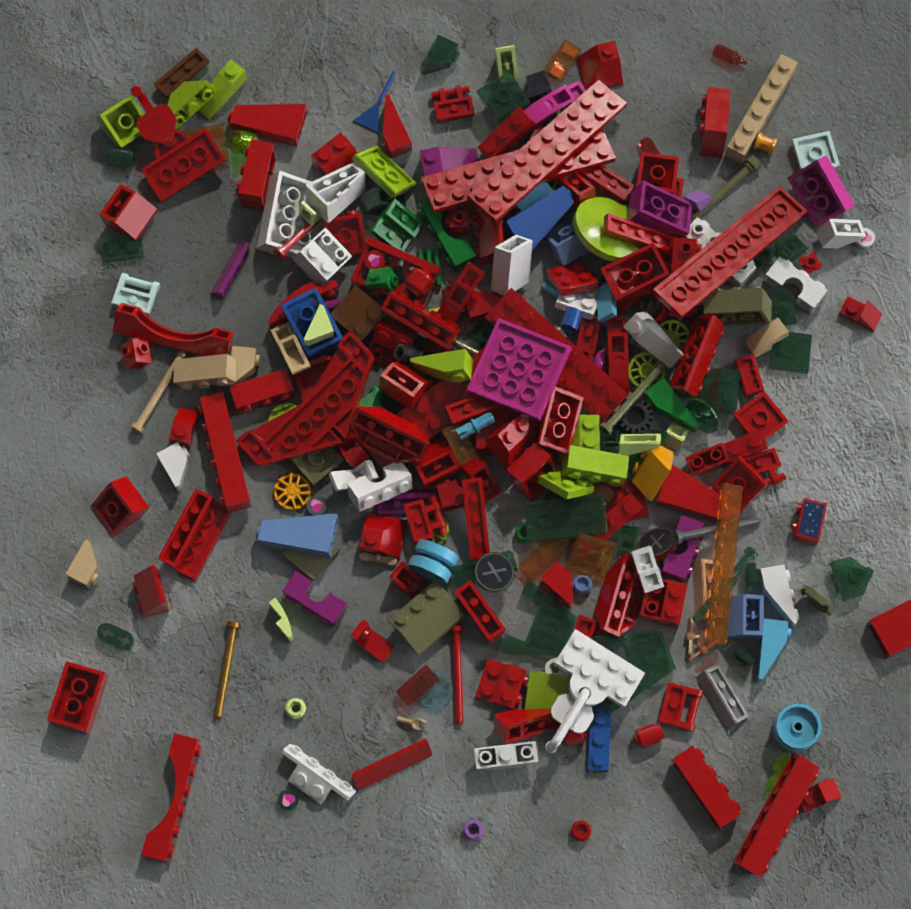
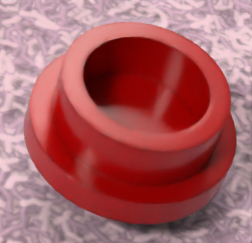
[571,820,591,842]

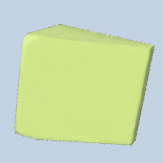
[299,201,322,226]
[662,421,690,450]

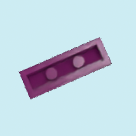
[211,243,250,300]
[377,489,437,515]

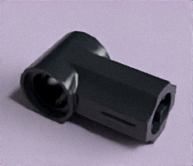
[394,344,433,370]

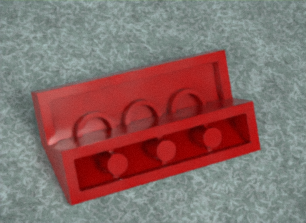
[158,488,232,581]

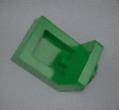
[365,267,398,292]

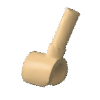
[397,716,427,732]

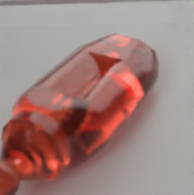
[712,44,747,65]
[639,137,661,154]

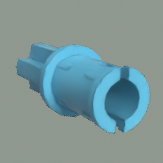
[455,412,495,440]

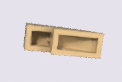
[271,322,311,375]

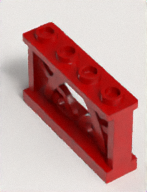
[350,237,442,308]

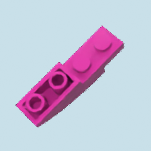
[524,81,586,131]

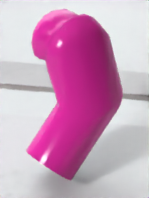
[594,345,608,372]

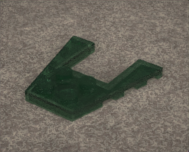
[589,631,677,715]

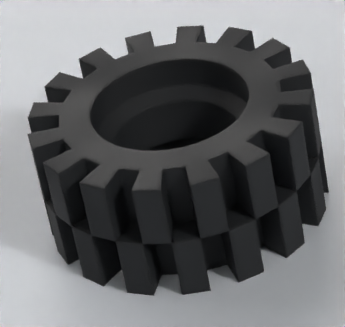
[617,400,653,434]

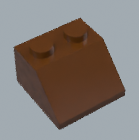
[330,286,386,341]

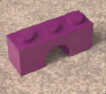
[661,515,704,583]
[282,571,347,627]

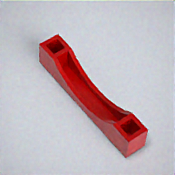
[113,302,234,356]
[141,733,202,863]

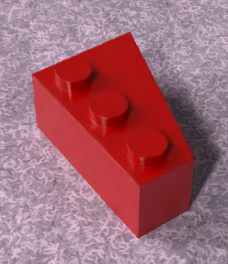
[699,87,731,158]

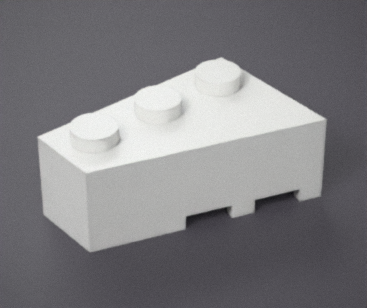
[305,162,366,223]

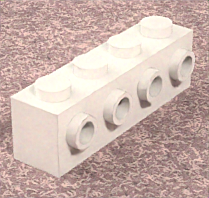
[681,217,756,288]

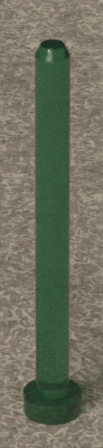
[692,547,758,623]

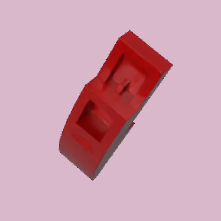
[438,262,486,322]
[268,279,339,329]
[606,316,629,396]
[685,429,768,476]

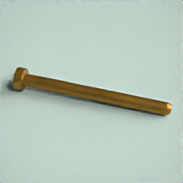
[214,621,241,719]

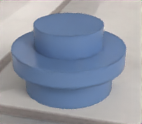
[572,574,592,595]

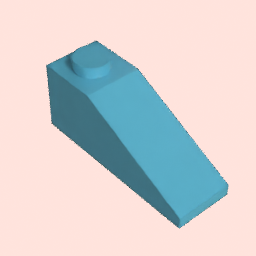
[756,618,791,682]

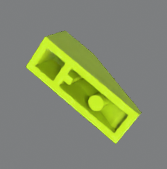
[198,59,247,120]
[410,349,473,383]

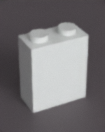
[491,235,533,296]

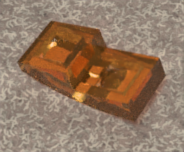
[544,39,581,80]

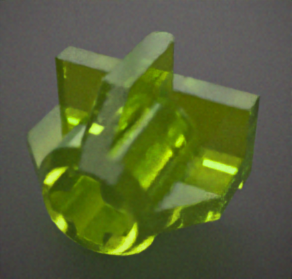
[230,130,258,154]

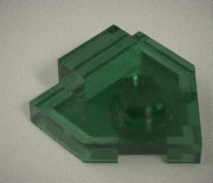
[765,284,797,326]
[830,557,874,601]

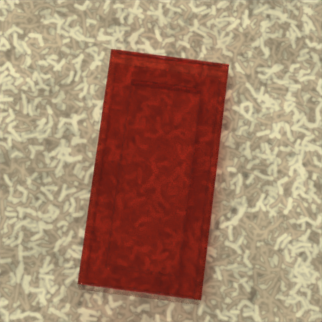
[396,664,440,707]

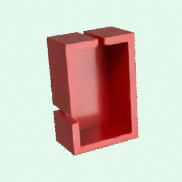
[236,139,277,211]

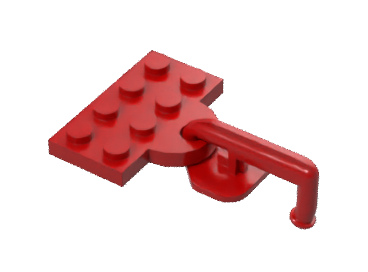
[131,85,227,203]

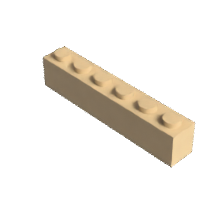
[725,54,798,164]

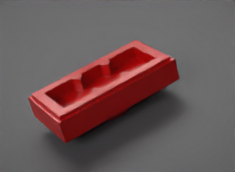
[734,354,765,397]

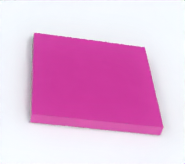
[466,318,572,421]

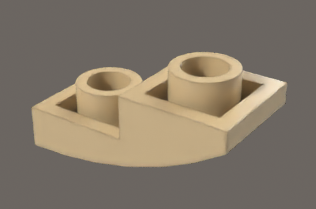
[745,318,789,358]

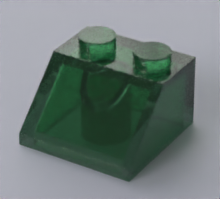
[695,368,741,415]

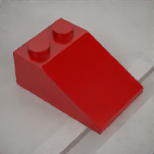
[600,242,670,302]

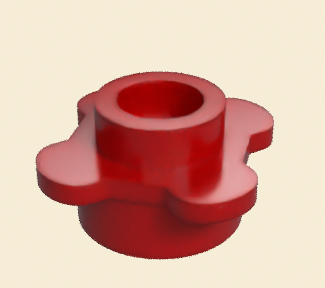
[799,252,822,274]

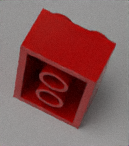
[47,661,109,735]

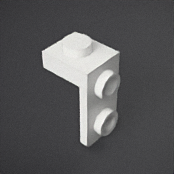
[329,460,379,491]

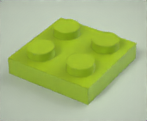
[538,469,595,499]

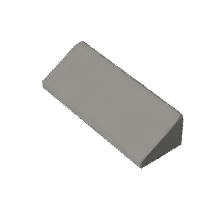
[697,664,749,729]

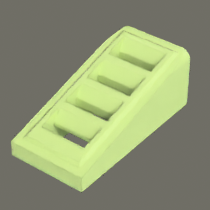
[619,434,661,456]

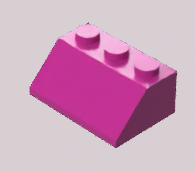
[787,155,855,228]

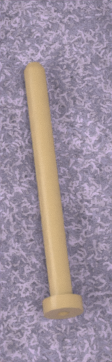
[130,351,186,434]

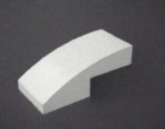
[631,546,664,593]

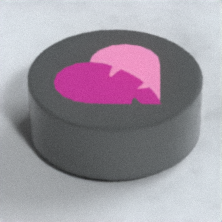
[307,496,327,516]

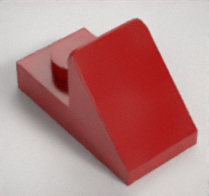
[838,296,882,332]
[800,778,842,813]

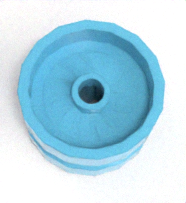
[407,539,459,585]
[772,703,822,753]

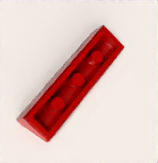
[351,738,432,790]

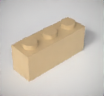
[173,354,236,390]

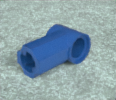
[560,307,583,337]

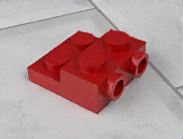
[322,210,366,254]
[475,658,529,710]

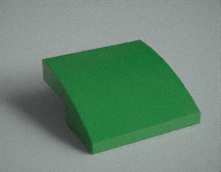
[370,199,424,251]

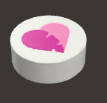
[855,228,875,249]

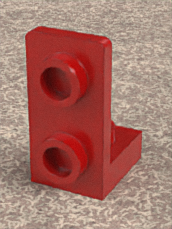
[350,619,395,663]

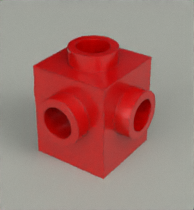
[445,206,473,236]
[121,338,152,370]

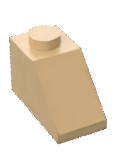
[228,346,260,386]
[66,539,100,589]

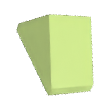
[495,45,519,85]
[304,304,334,346]

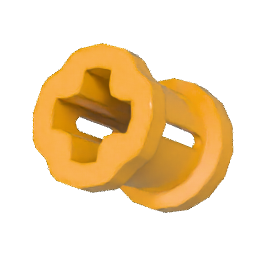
[753,132,778,155]

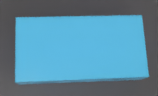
[597,282,617,323]

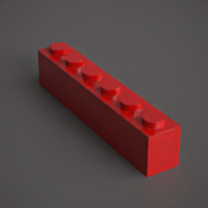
[198,392,252,513]
[733,753,820,878]

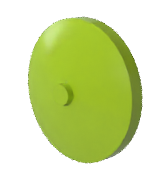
[573,197,643,262]

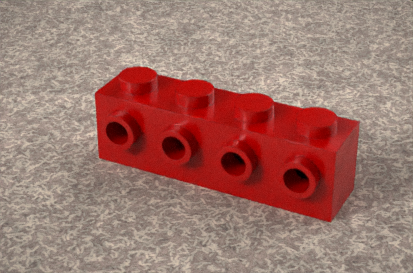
[668,238,702,319]
[381,290,462,350]
[671,745,741,830]

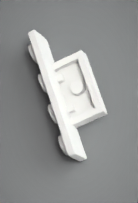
[282,744,356,804]

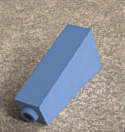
[256,514,339,558]

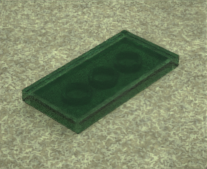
[524,493,608,543]

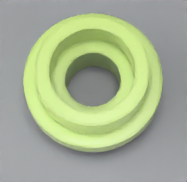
[285,698,306,719]

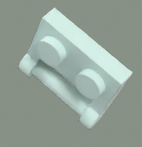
[111,273,160,316]

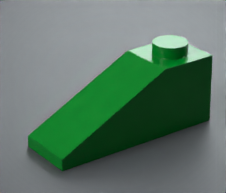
[643,378,699,432]

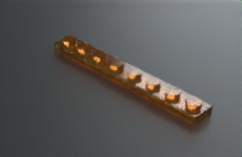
[705,483,743,646]

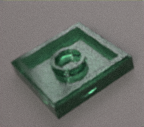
[477,72,530,123]
[768,332,812,374]

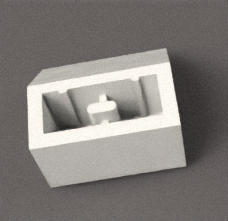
[292,228,352,286]

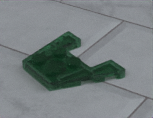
[499,578,577,656]

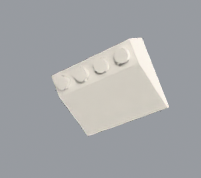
[256,171,324,257]

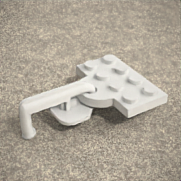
[545,629,645,753]

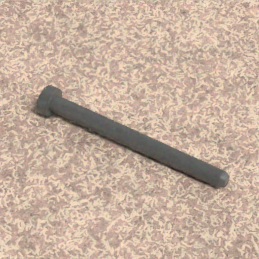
[672,517,761,545]

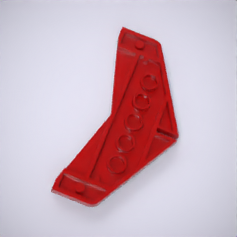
[236,331,374,466]

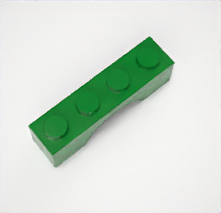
[417,197,476,273]

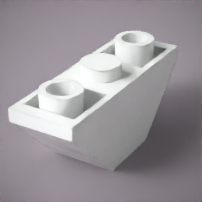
[474,741,538,770]

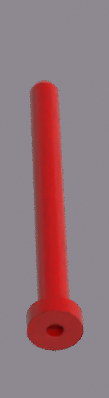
[274,218,323,260]
[449,626,464,724]

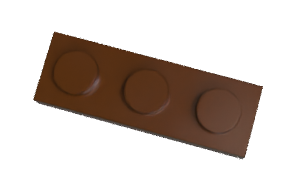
[154,48,210,100]

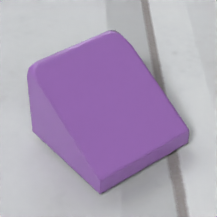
[683,190,713,212]

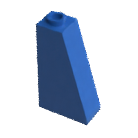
[502,186,574,250]

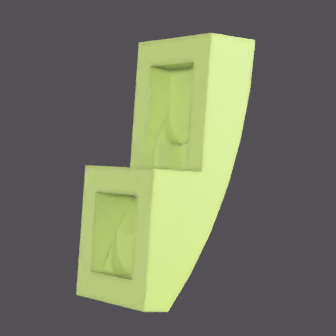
[269,598,293,642]

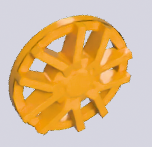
[274,473,311,510]

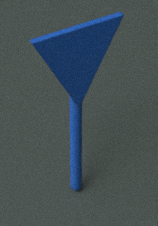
[353,71,396,133]

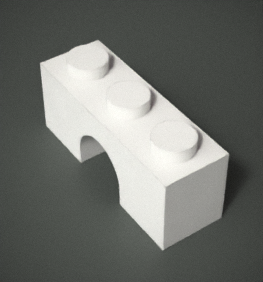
[763,257,827,314]
[347,463,413,512]

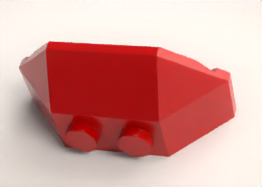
[349,406,430,464]
[595,553,644,637]

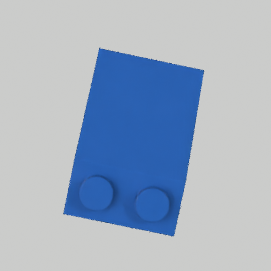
[281,288,343,361]

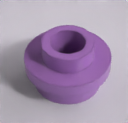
[463,820,484,841]

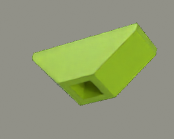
[168,80,218,130]

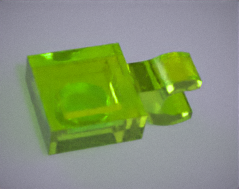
[765,752,790,790]

